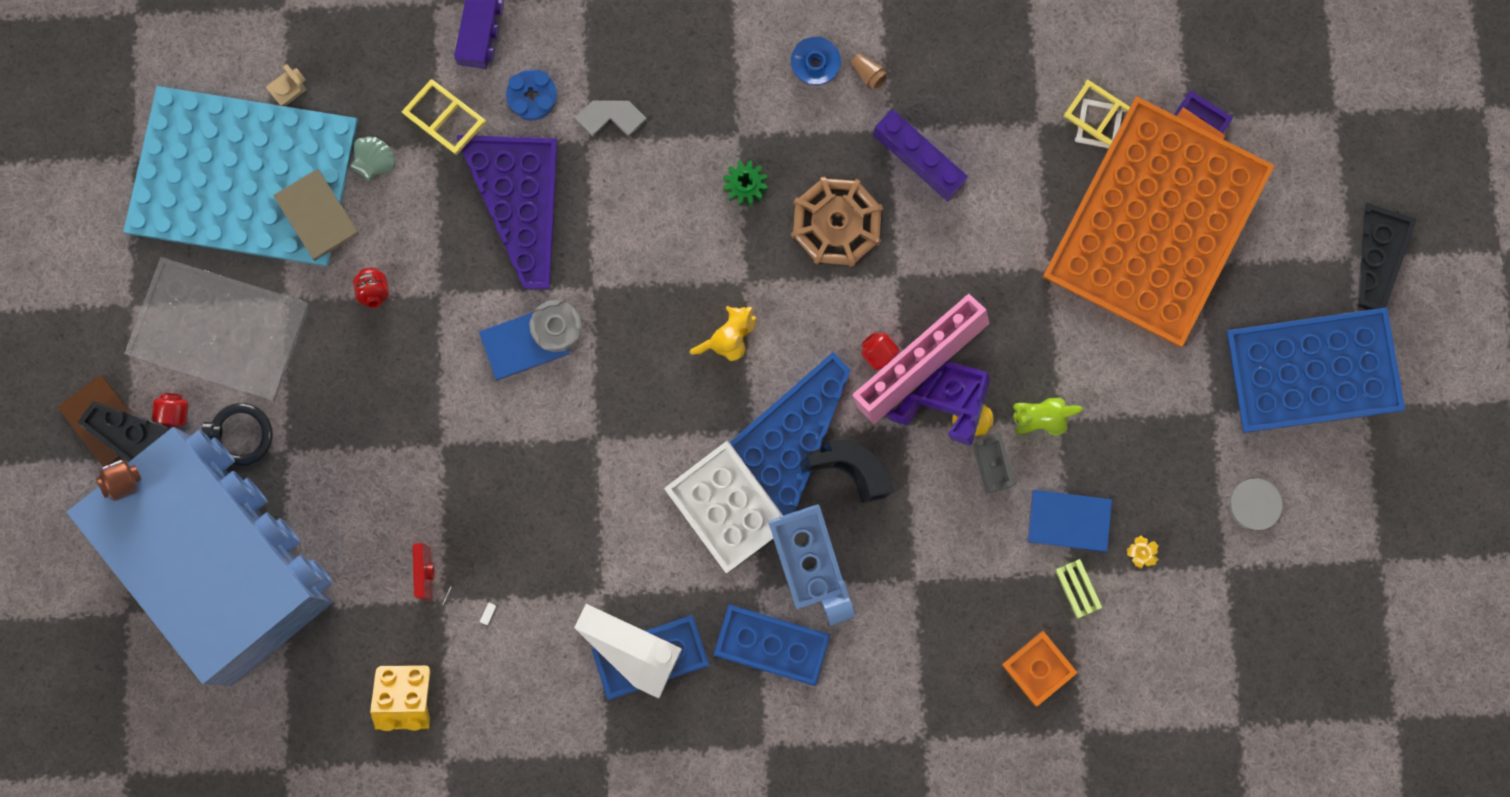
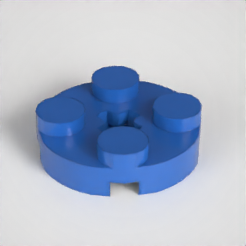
[506,70,557,121]

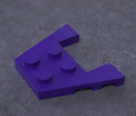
[886,361,990,446]

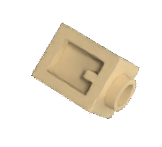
[266,64,307,107]

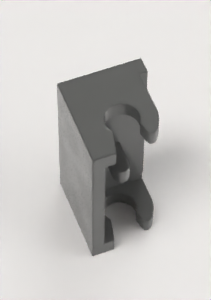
[972,434,1015,494]

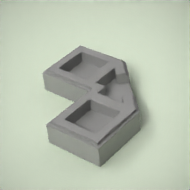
[575,101,647,137]

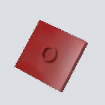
[412,543,435,601]

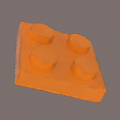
[1001,631,1077,707]

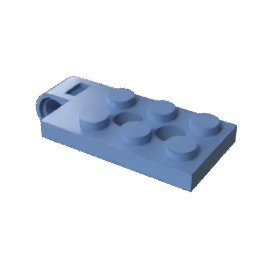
[768,504,855,626]

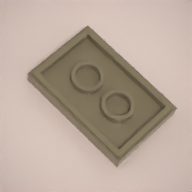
[273,169,359,261]

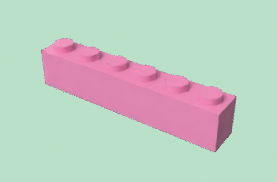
[852,294,990,424]

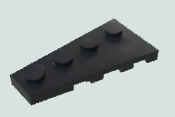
[1357,203,1417,310]

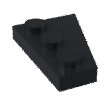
[77,402,171,463]

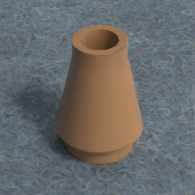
[851,53,888,90]

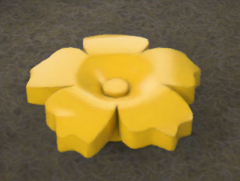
[1127,536,1159,568]

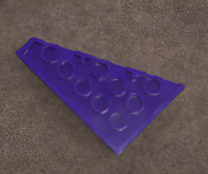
[457,135,558,290]

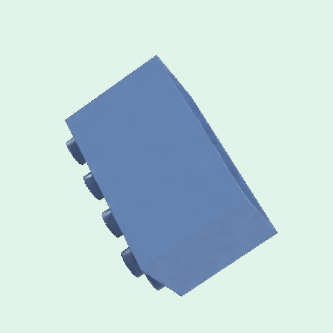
[67,427,333,686]

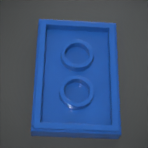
[479,312,570,381]
[1027,490,1112,552]

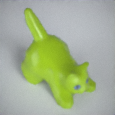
[1013,398,1083,436]

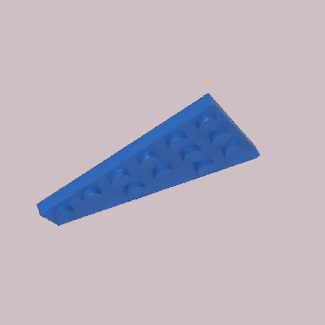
[730,352,851,516]

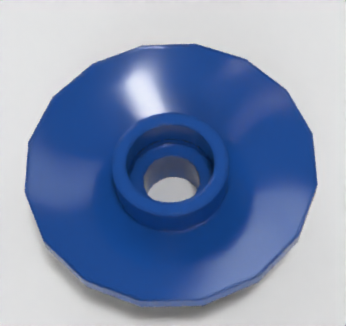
[791,36,841,85]

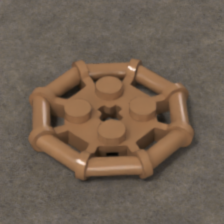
[791,176,884,267]

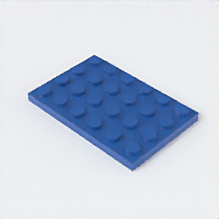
[1227,307,1405,433]

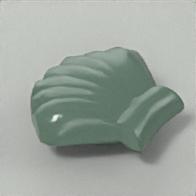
[350,137,395,182]

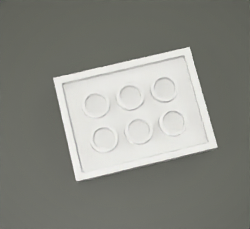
[664,441,783,573]

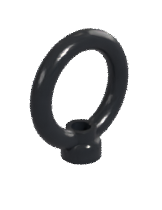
[201,403,273,466]

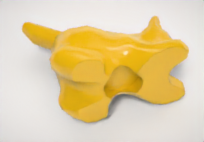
[689,306,757,361]

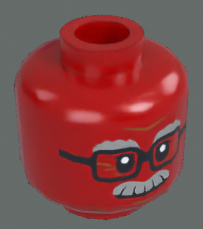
[353,267,389,308]

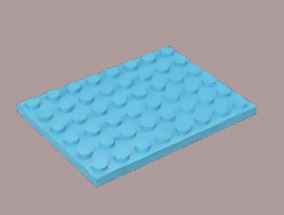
[124,86,358,267]

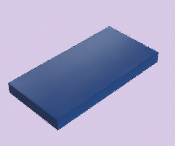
[713,604,830,686]
[591,615,709,700]

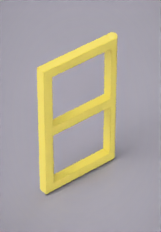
[402,79,486,155]
[1063,80,1130,147]

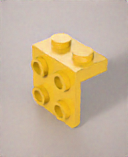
[370,665,430,731]

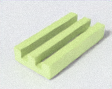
[1055,559,1102,618]

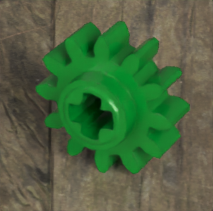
[723,160,767,207]

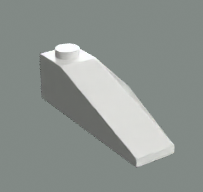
[574,604,682,698]

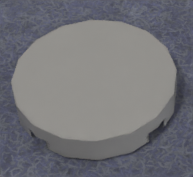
[529,300,582,352]
[1229,478,1283,530]

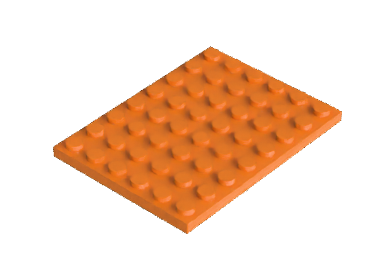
[1042,96,1275,348]

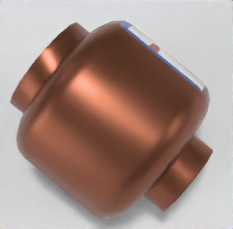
[96,460,142,501]

